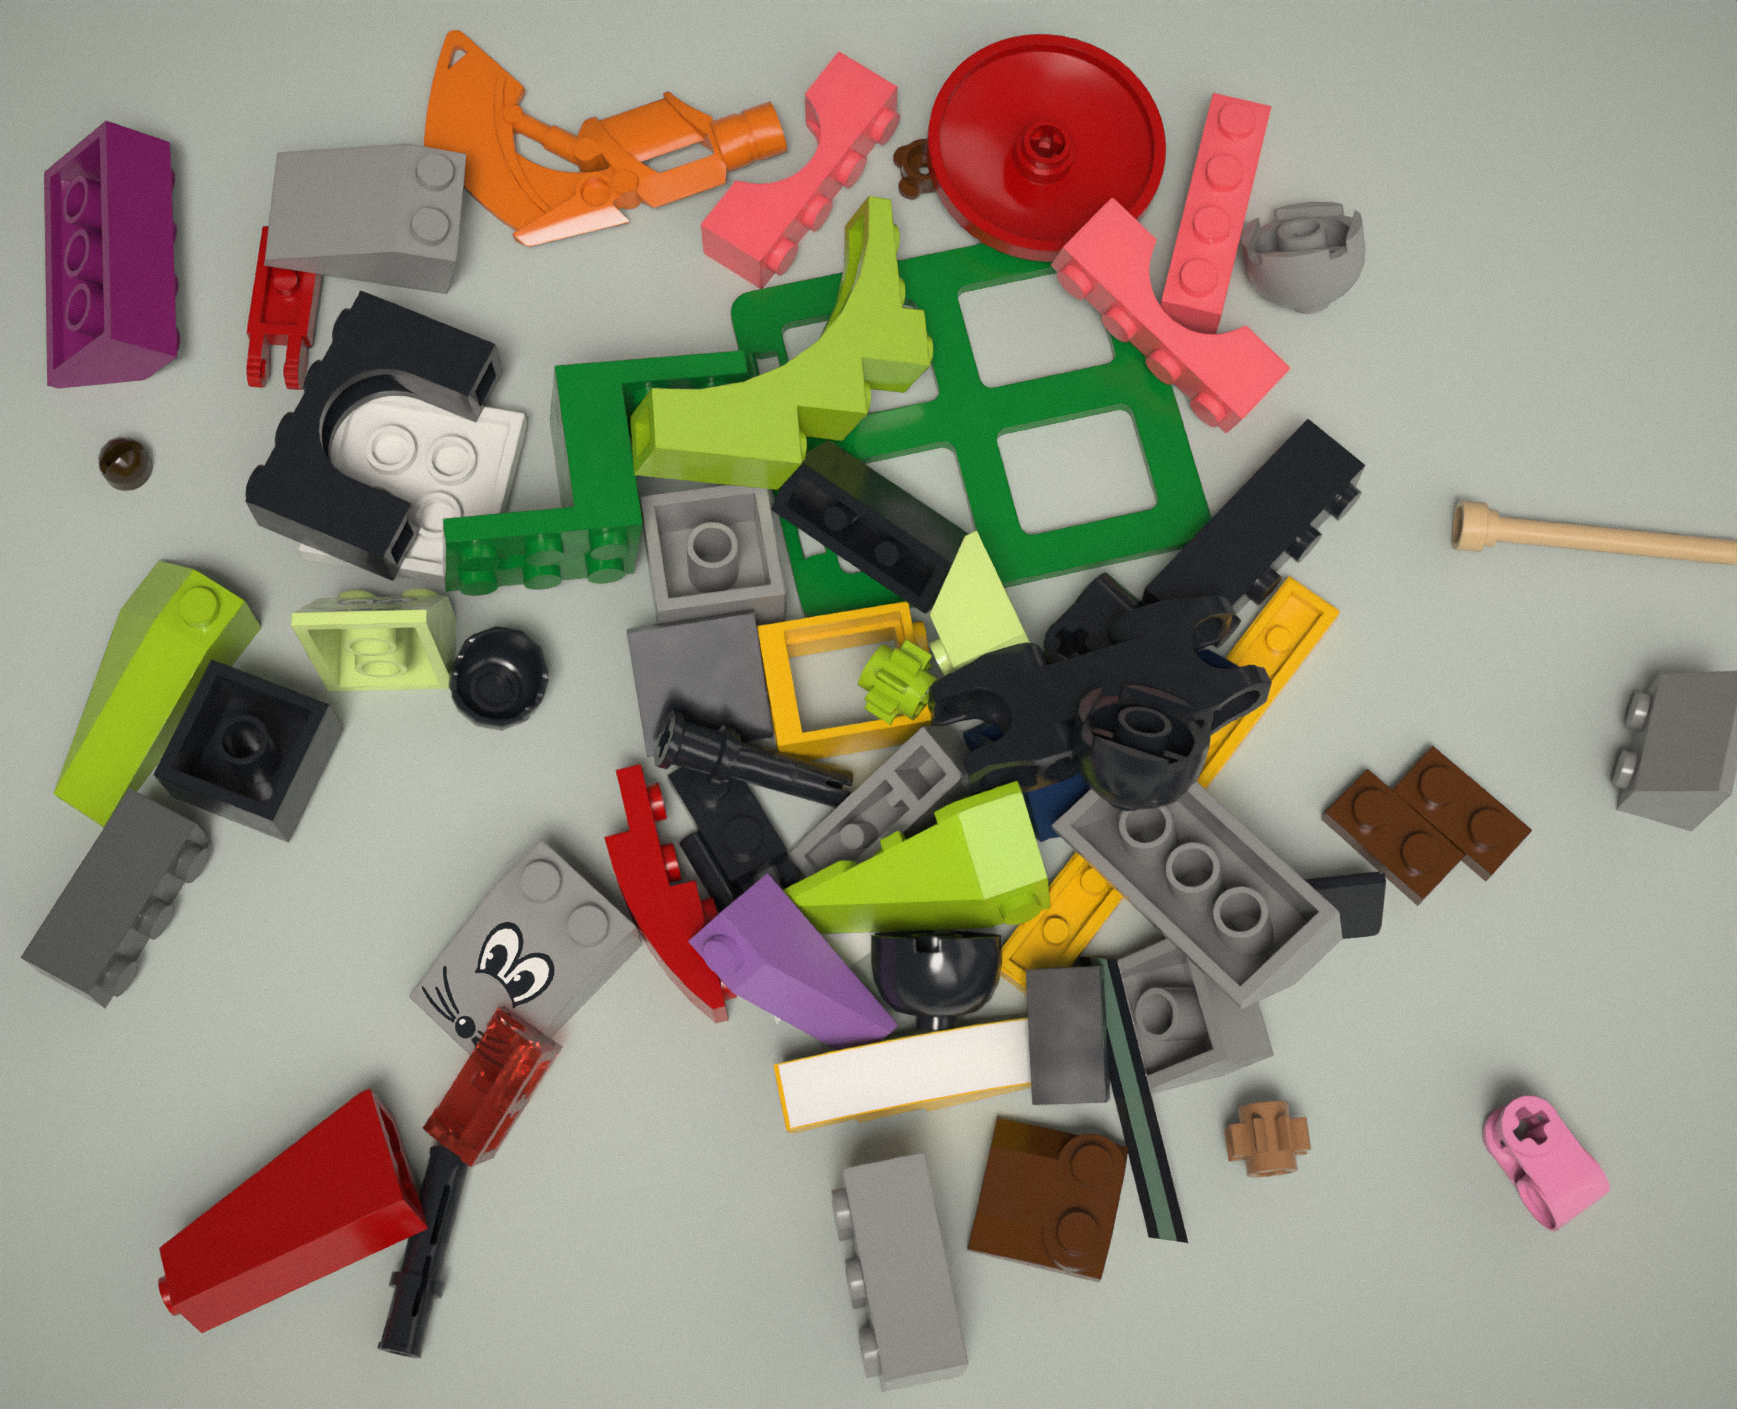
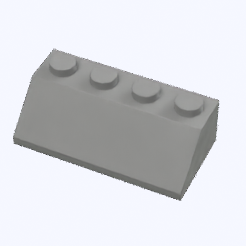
[1052,781,1343,1009]

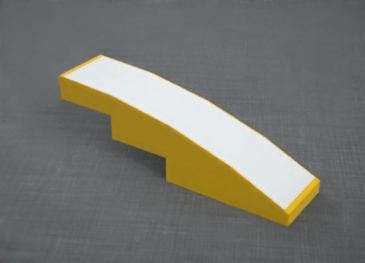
[773,1017,1031,1134]

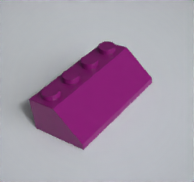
[44,120,180,389]

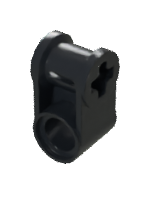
[1043,572,1146,665]

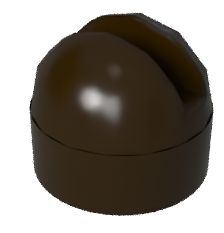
[98,436,153,491]

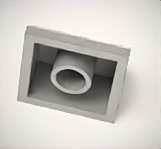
[1613,671,1737,832]
[1118,939,1274,1094]

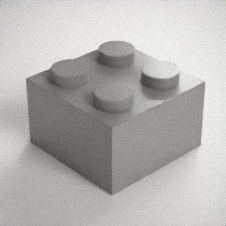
[640,485,786,626]

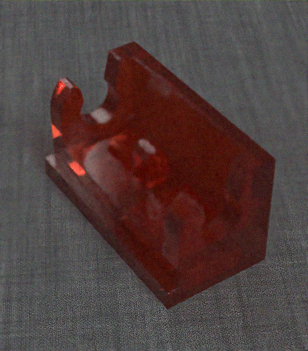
[423,1006,563,1167]

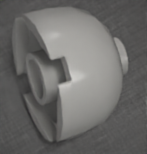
[1241,202,1365,314]

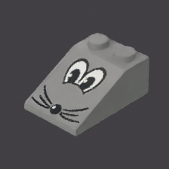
[409,839,642,1087]

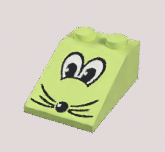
[291,589,456,692]

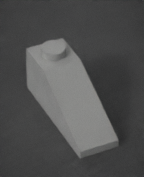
[788,726,971,878]

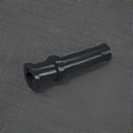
[654,711,853,809]

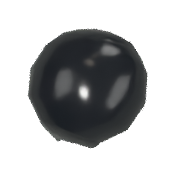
[448,626,549,731]

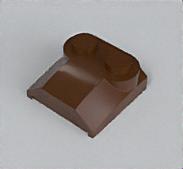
[967,1118,1129,1283]

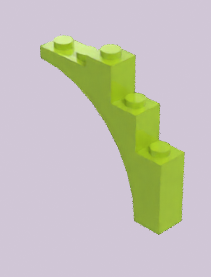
[630,196,933,490]

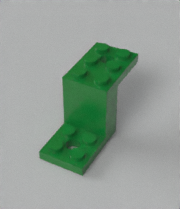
[443,350,748,596]

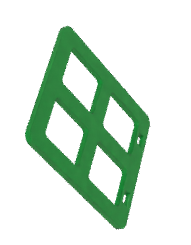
[731,243,1211,618]

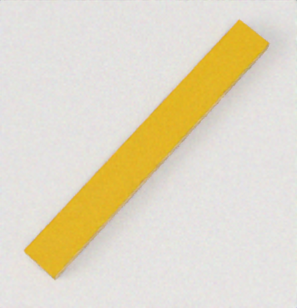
[1000,576,1341,996]

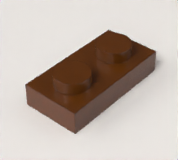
[1392,746,1532,882]
[1321,769,1465,906]

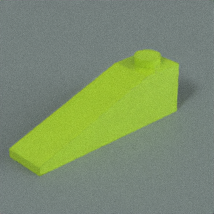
[53,561,261,828]
[783,781,1051,934]

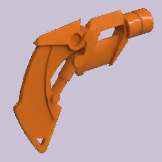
[424,30,787,247]

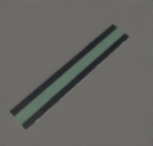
[1079,957,1189,1243]

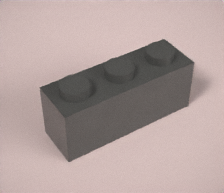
[20,788,211,1009]

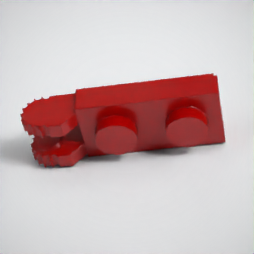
[246,226,322,390]

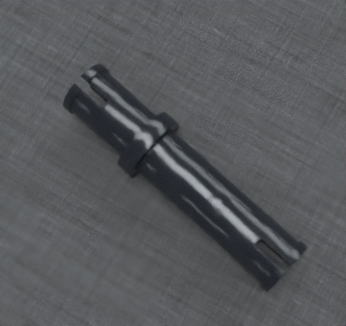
[377,1146,473,1359]

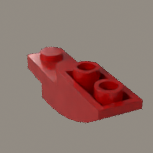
[604,764,737,1023]

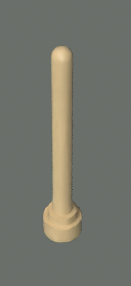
[1451,500,1737,565]

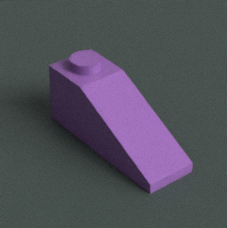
[688,873,898,1050]

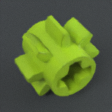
[858,639,939,725]

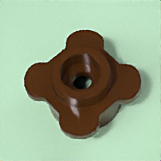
[893,139,936,200]

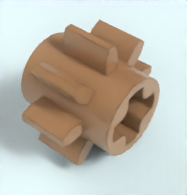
[1224,1101,1311,1178]

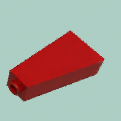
[158,1088,428,1333]

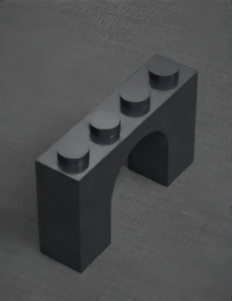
[245,290,503,581]

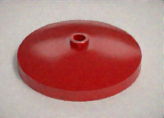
[926,34,1166,262]

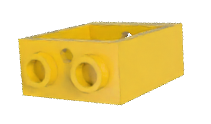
[757,601,933,761]

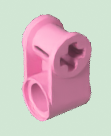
[1482,1096,1610,1232]

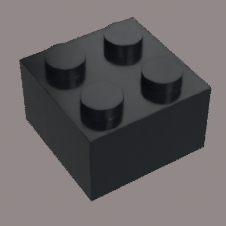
[153,659,343,843]

